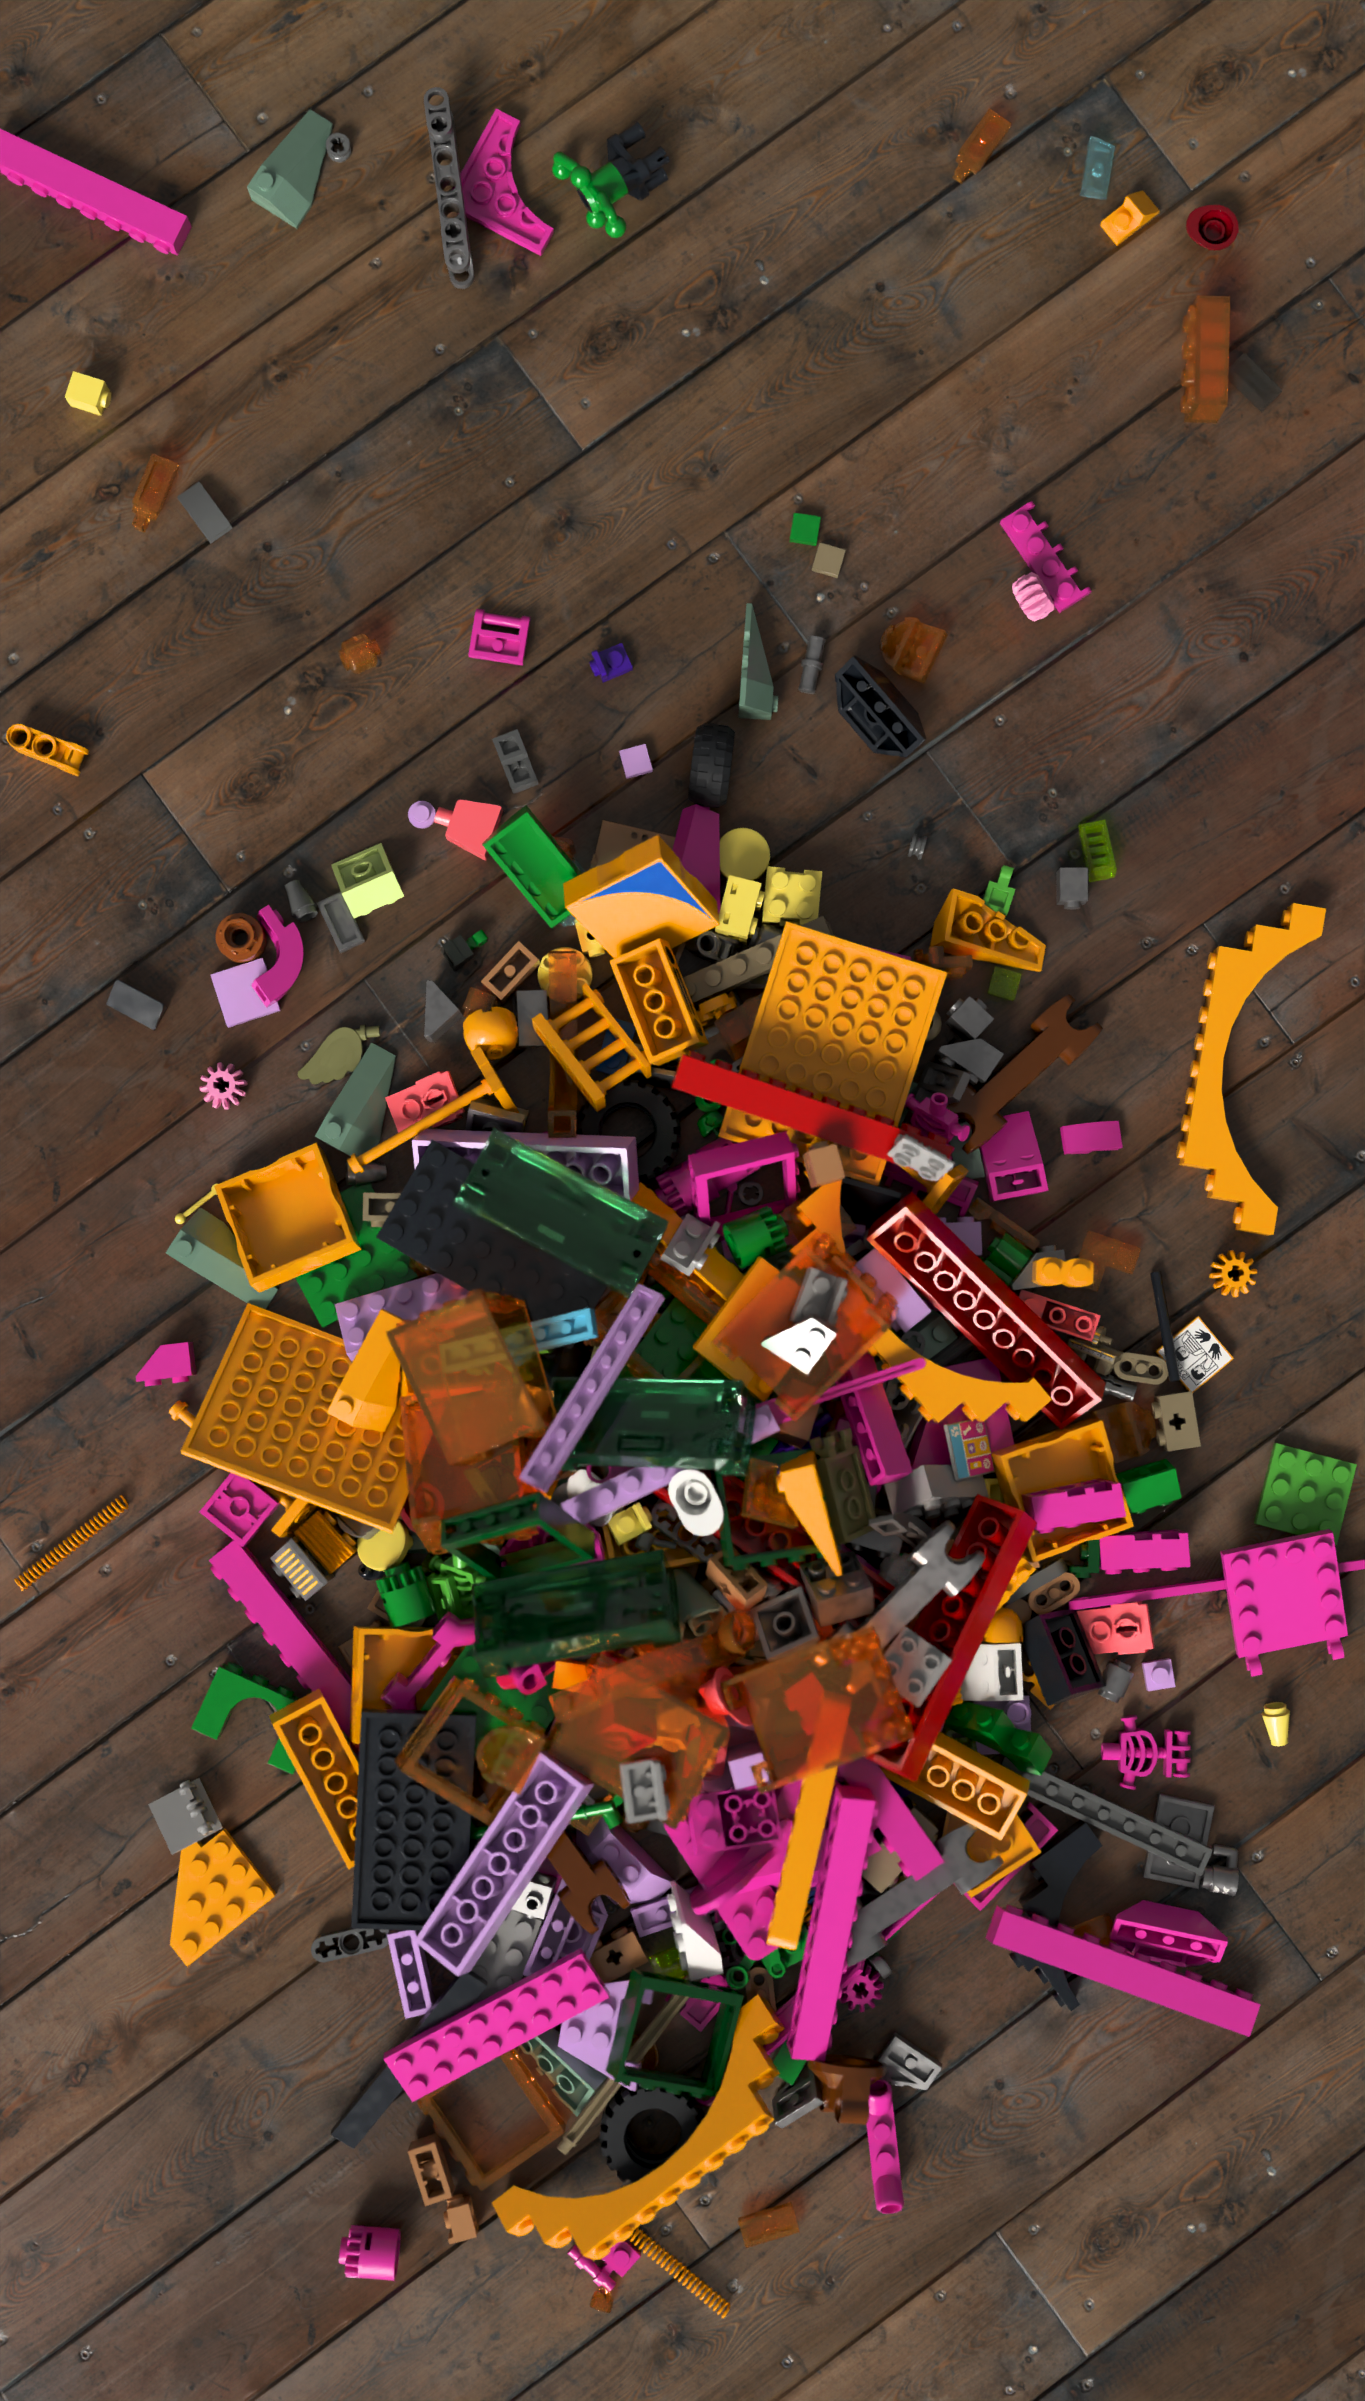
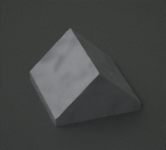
[424,981,463,1042]
[750,1586,820,1661]

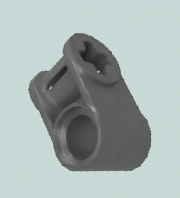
[686,931,742,964]

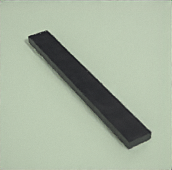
[331,1971,488,2149]

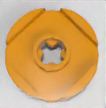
[696,992,737,1027]

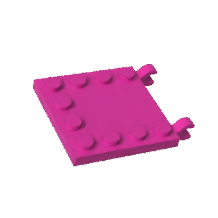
[1220,1529,1348,1677]

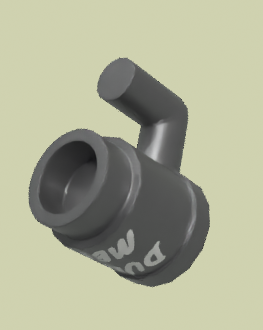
[1200,1844,1239,1896]

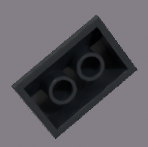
[813,1177,901,1228]
[1022,1609,1106,1706]

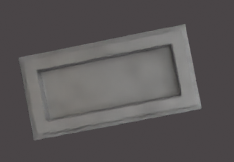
[317,892,365,953]

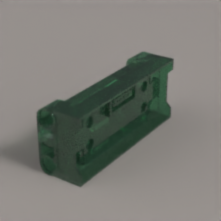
[453,1128,669,1299]
[547,1377,756,1476]
[471,1549,681,1679]

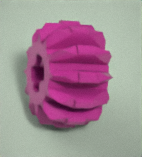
[839,1964,884,2012]

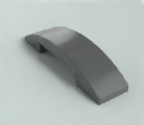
[869,1513,933,1549]

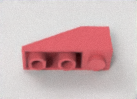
[1016,1289,1101,1342]

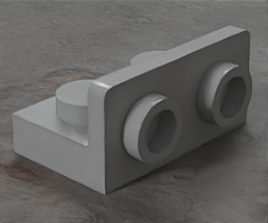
[660,1213,721,1276]
[789,1267,848,1326]

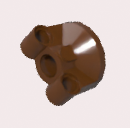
[807,2054,887,2125]

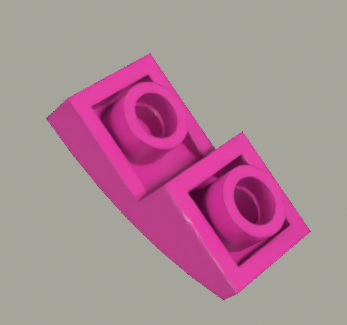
[1060,1121,1123,1154]

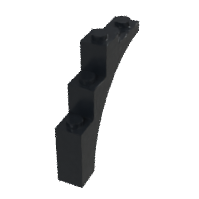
[1009,1820,1103,2011]

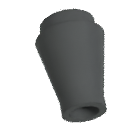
[284,880,318,923]

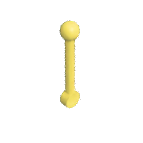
[175,1184,217,1224]

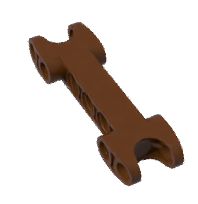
[946,994,1103,1155]
[477,1759,631,1935]

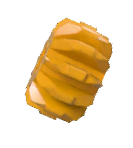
[1209,1250,1257,1297]

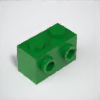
[1116,1459,1182,1514]

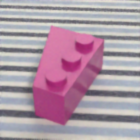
[1022,1478,1126,1533]
[1099,1529,1190,1574]

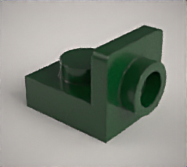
[1067,1539,1100,1578]

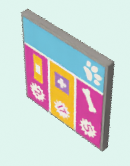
[944,1419,995,1481]

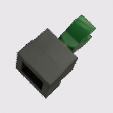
[441,929,488,972]

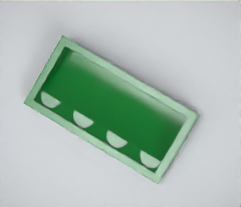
[482,805,582,928]

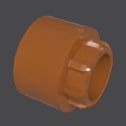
[216,913,267,964]

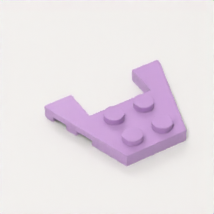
[558,1980,654,2091]

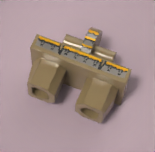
[1068,1326,1123,1375]

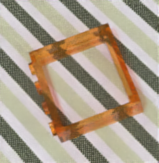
[592,1250,721,1402]
[395,1675,551,1826]
[417,2048,566,2191]

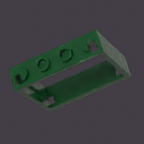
[709,1448,841,1571]
[441,1492,594,1585]
[605,1969,744,2099]

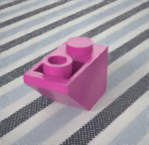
[136,1342,196,1387]

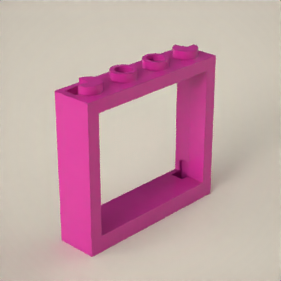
[688,1131,800,1242]

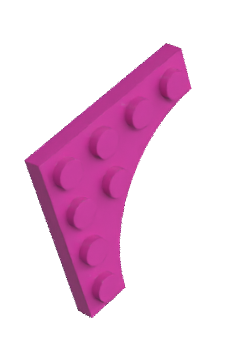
[451,109,554,256]

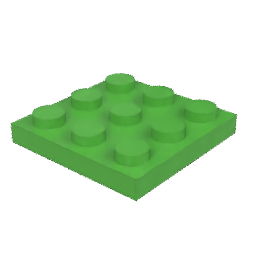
[1254,1443,1357,1545]

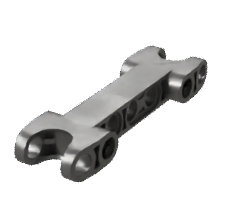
[424,87,474,289]
[812,1521,986,1696]
[846,1823,1004,1967]

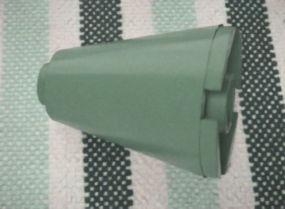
[662,1568,729,1648]

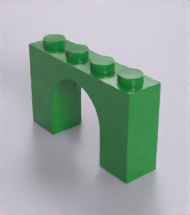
[191,1662,300,1775]

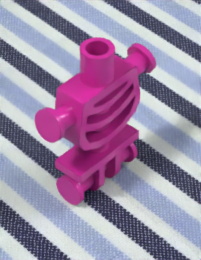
[904,1093,970,1161]
[1101,1715,1191,1790]

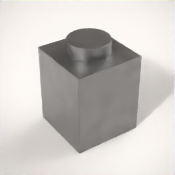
[1056,868,1088,909]

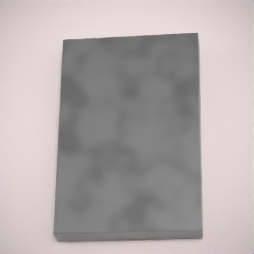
[1142,1793,1215,1889]

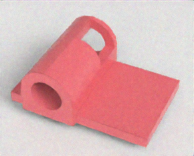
[385,1071,465,1133]
[1076,1601,1155,1655]

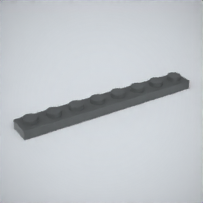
[1000,1756,1213,1876]

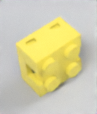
[761,866,822,928]
[715,875,765,945]

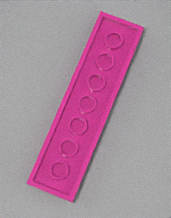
[384,1948,609,2102]

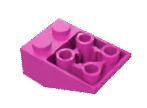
[979,1111,1048,1202]
[685,1783,783,1855]

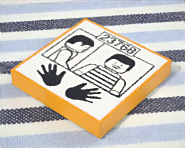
[1155,1316,1234,1394]

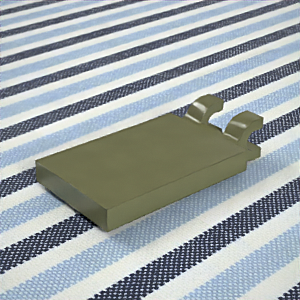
[809,1428,876,1544]

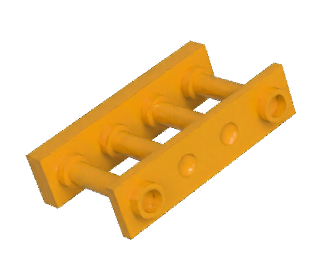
[532,983,652,1112]

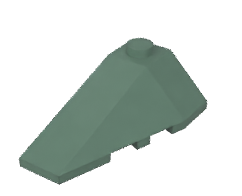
[738,603,778,720]
[166,1207,279,1309]

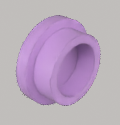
[408,801,436,829]
[1003,1700,1031,1727]

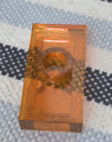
[738,2202,800,2248]

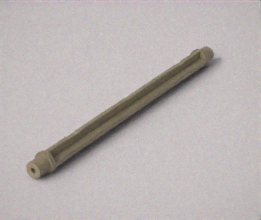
[557,1974,703,2155]

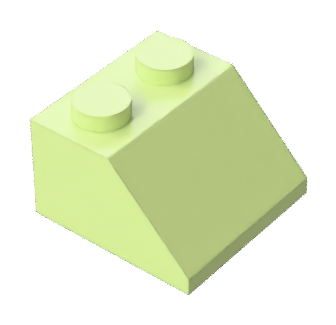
[331,843,404,918]

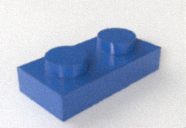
[595,1018,636,1075]

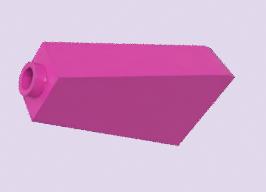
[672,804,720,914]

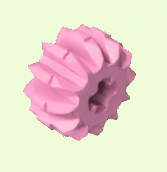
[1012,572,1054,621]
[200,1062,247,1110]

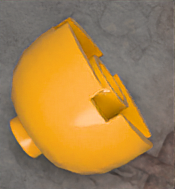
[463,1007,519,1060]
[981,1605,1024,1643]

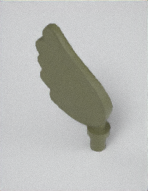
[297,1025,381,1085]

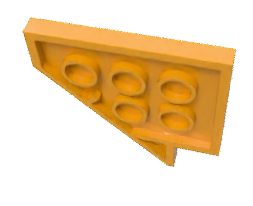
[942,1811,1042,1898]
[170,1828,276,1967]

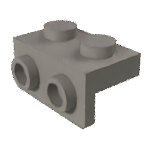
[619,1758,670,1823]

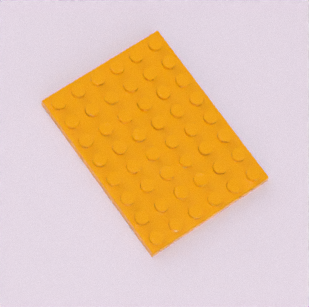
[718,921,947,1186]
[181,1303,449,1534]

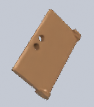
[590,820,675,868]

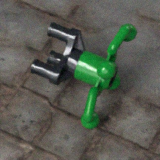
[552,121,670,238]

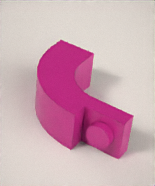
[251,905,303,1008]

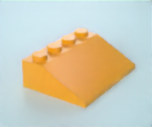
[692,1257,801,1402]

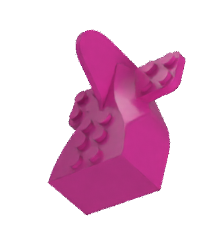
[664,1747,882,1960]

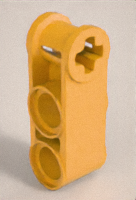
[6,724,89,776]

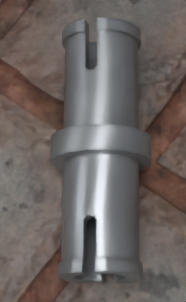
[798,636,826,694]

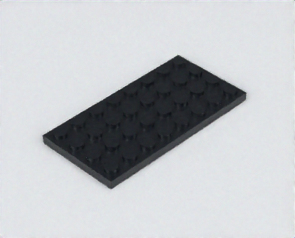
[376,1140,628,1349]
[351,1708,476,1931]

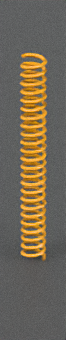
[14,1495,128,1591]
[630,2227,730,2318]

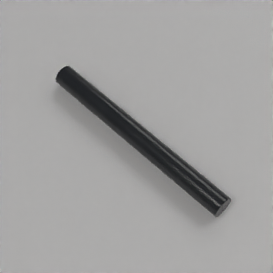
[1150,1271,1181,1382]

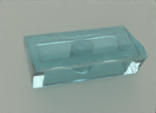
[1079,136,1115,200]

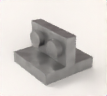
[465,1097,529,1133]

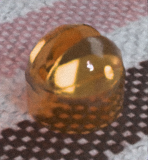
[589,2289,614,2313]

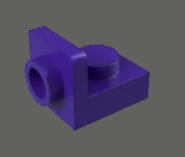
[589,643,633,683]

